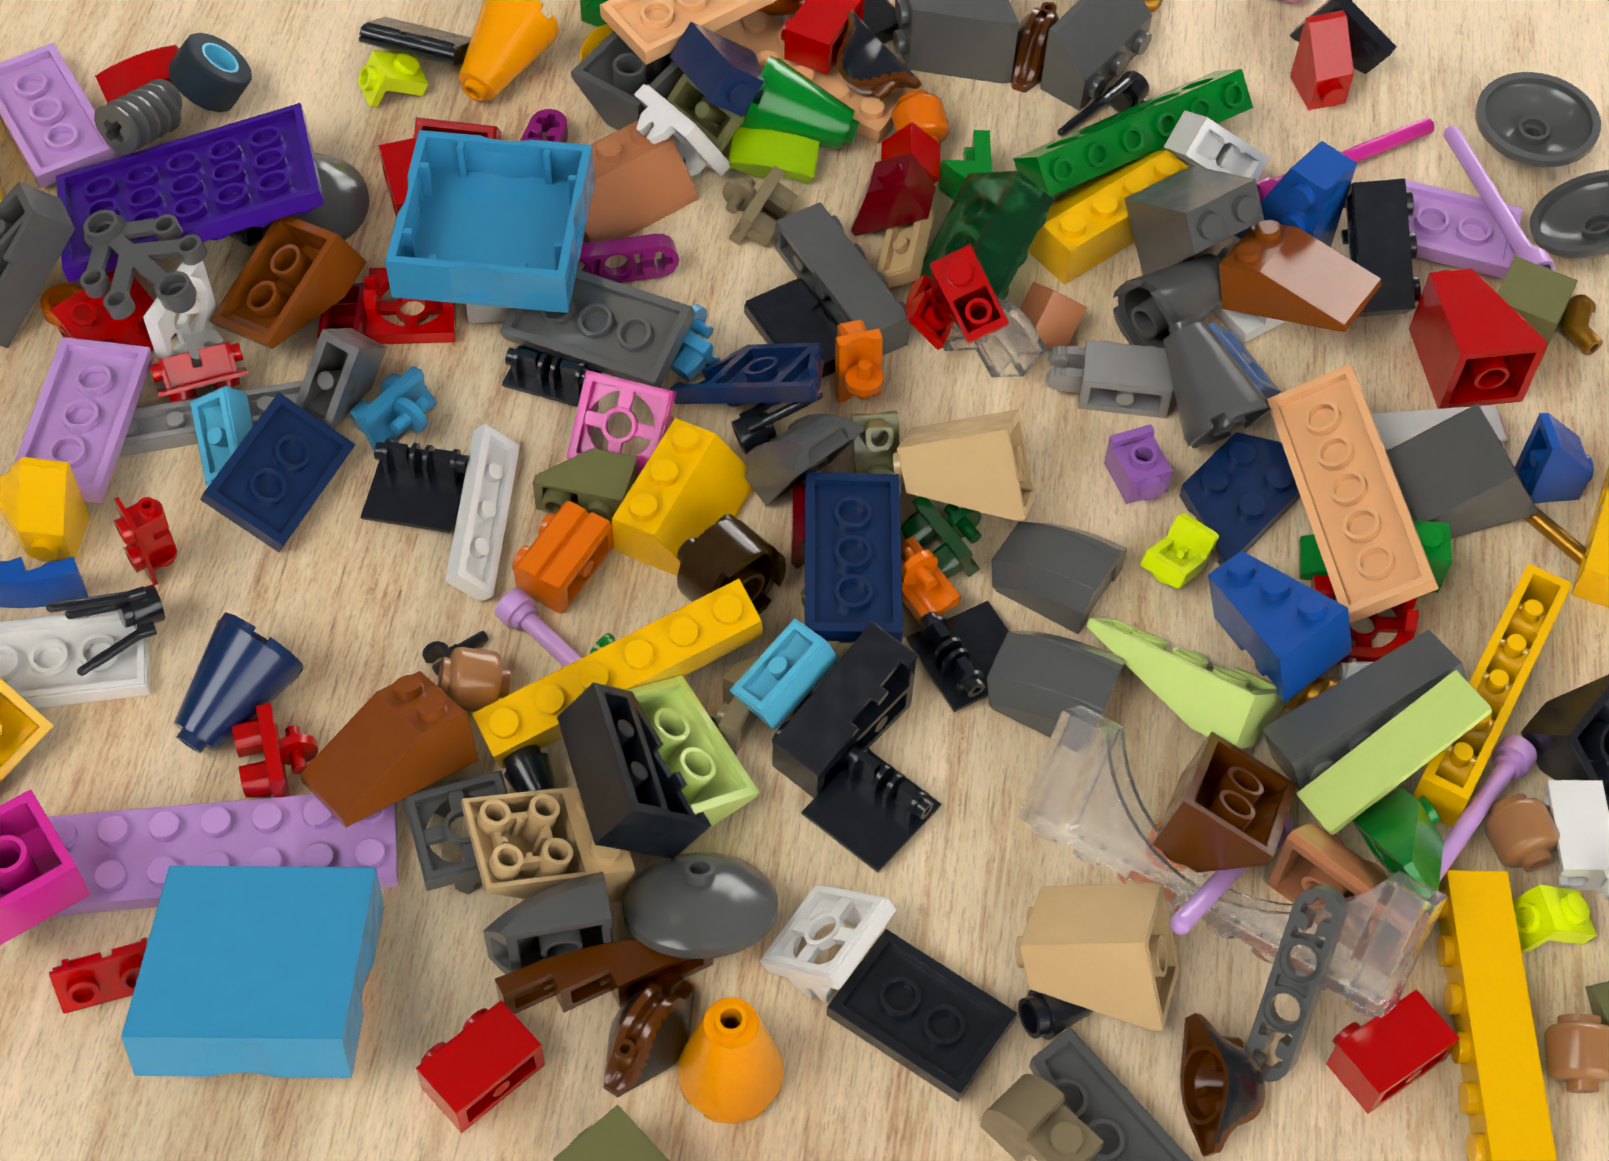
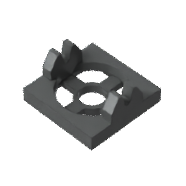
[403,770,508,894]

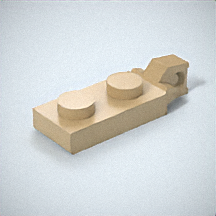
[876,205,933,289]

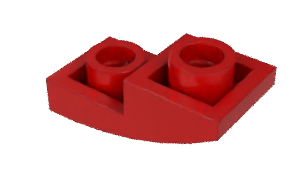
[95,45,179,103]
[905,274,955,350]

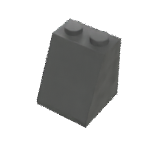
[893,0,1019,84]
[1124,165,1264,275]
[1386,403,1538,539]

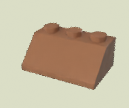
[583,120,698,243]
[1267,821,1439,977]

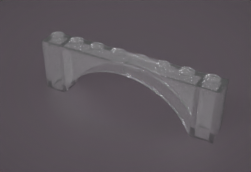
[1017,705,1448,1018]

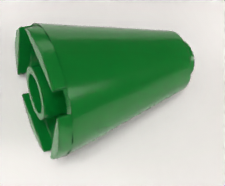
[742,56,860,150]

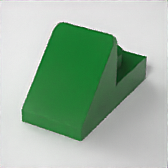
[938,130,993,221]

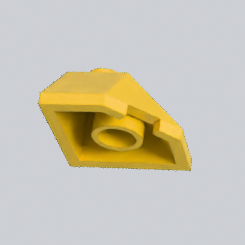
[0,457,90,562]

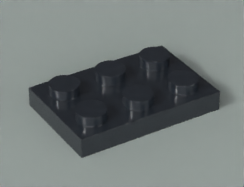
[827,929,1017,1102]

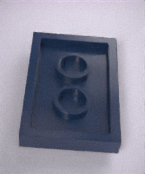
[200,392,356,552]

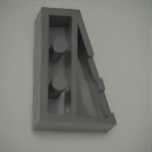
[0,182,75,348]

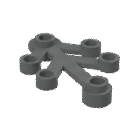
[80,210,207,320]

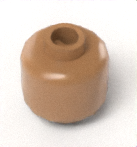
[437,647,511,712]
[1484,794,1560,872]
[1545,1014,1609,1093]

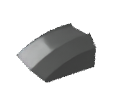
[745,414,864,506]
[991,522,1127,634]
[987,630,1124,752]
[483,871,613,974]

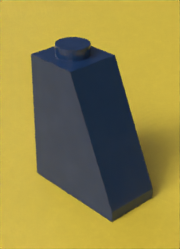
[670,22,765,117]

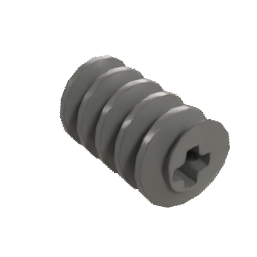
[94,79,182,155]

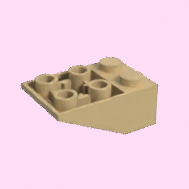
[461,786,635,903]

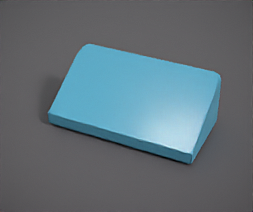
[190,386,253,486]
[729,618,838,730]

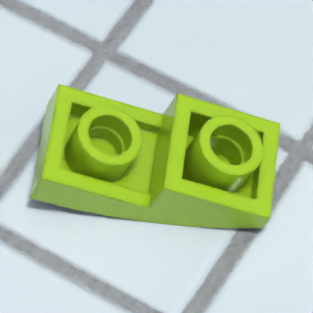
[727,127,820,184]

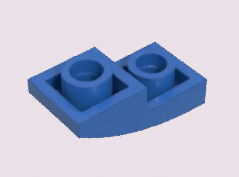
[0,556,89,608]

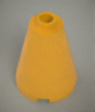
[458,0,559,101]
[678,997,784,1124]

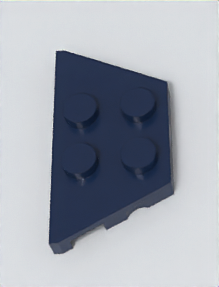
[669,342,825,407]
[1179,432,1301,566]

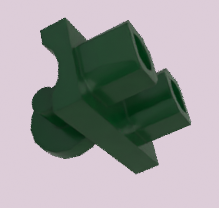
[900,496,982,579]

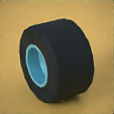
[168,33,252,113]

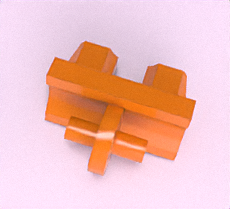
[835,320,884,403]
[901,536,961,627]

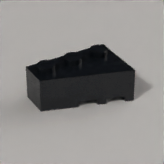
[1341,178,1421,317]
[772,621,917,798]
[557,682,712,859]

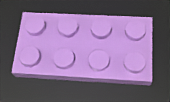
[0,43,119,189]
[14,337,153,503]

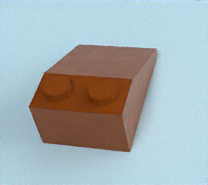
[209,216,367,349]
[1219,220,1381,332]
[300,671,479,828]

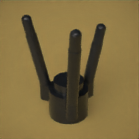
[1057,71,1150,136]
[731,391,823,455]
[46,584,165,676]

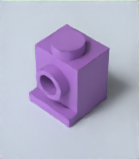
[1104,424,1173,504]

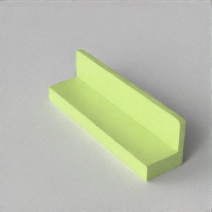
[1296,670,1492,835]

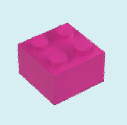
[0,789,91,945]

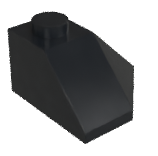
[1520,674,1609,810]

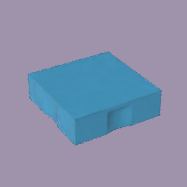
[385,130,595,313]
[121,866,384,1078]

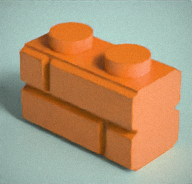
[512,501,614,614]

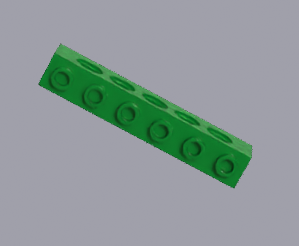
[1013,69,1253,198]

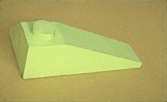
[1086,617,1289,749]

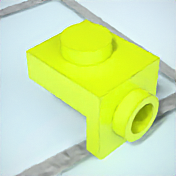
[358,50,429,107]
[1140,512,1219,590]
[1513,884,1597,952]

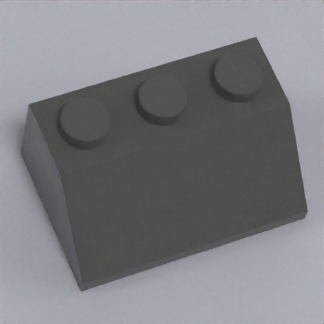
[1040,0,1152,111]
[571,31,684,130]

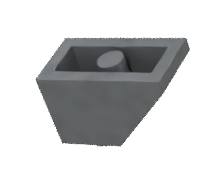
[295,328,387,430]

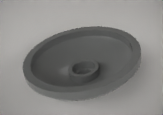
[1475,72,1601,167]
[259,153,369,241]
[1530,170,1609,259]
[623,852,778,959]

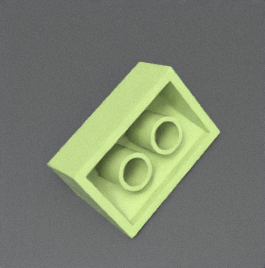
[627,675,760,831]

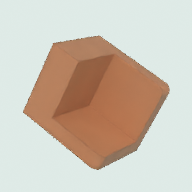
[1011,282,1087,349]

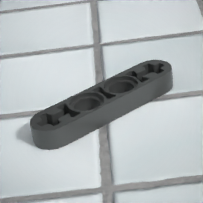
[1245,884,1347,1082]

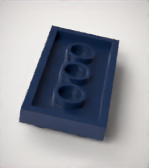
[804,472,903,643]

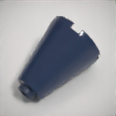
[174,612,304,754]

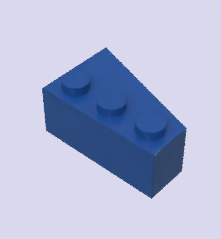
[1235,141,1357,247]
[1208,550,1352,703]

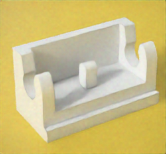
[1543,780,1609,893]

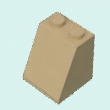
[893,409,1036,521]
[1015,882,1180,1031]

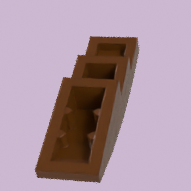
[495,939,713,1014]

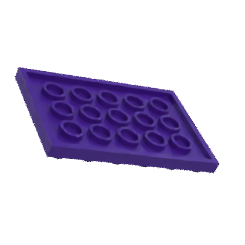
[56,103,325,282]

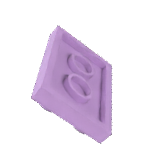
[1399,178,1523,279]

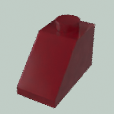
[851,153,936,236]

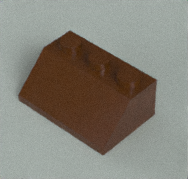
[1152,731,1297,873]

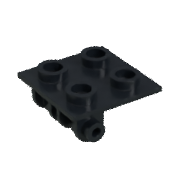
[502,345,603,407]
[361,438,469,533]
[906,601,1009,712]
[801,745,941,873]

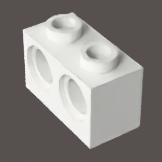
[1164,111,1270,182]

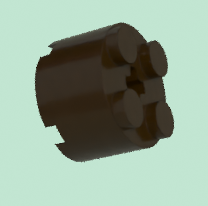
[677,514,786,615]

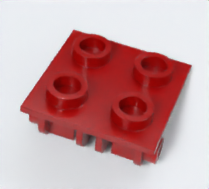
[50,270,177,351]

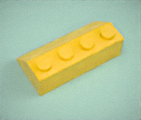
[1009,150,1188,285]

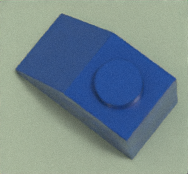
[1515,412,1594,503]

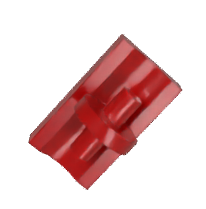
[232,703,318,798]

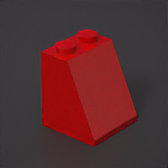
[1409,268,1547,409]

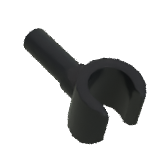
[422,630,488,676]

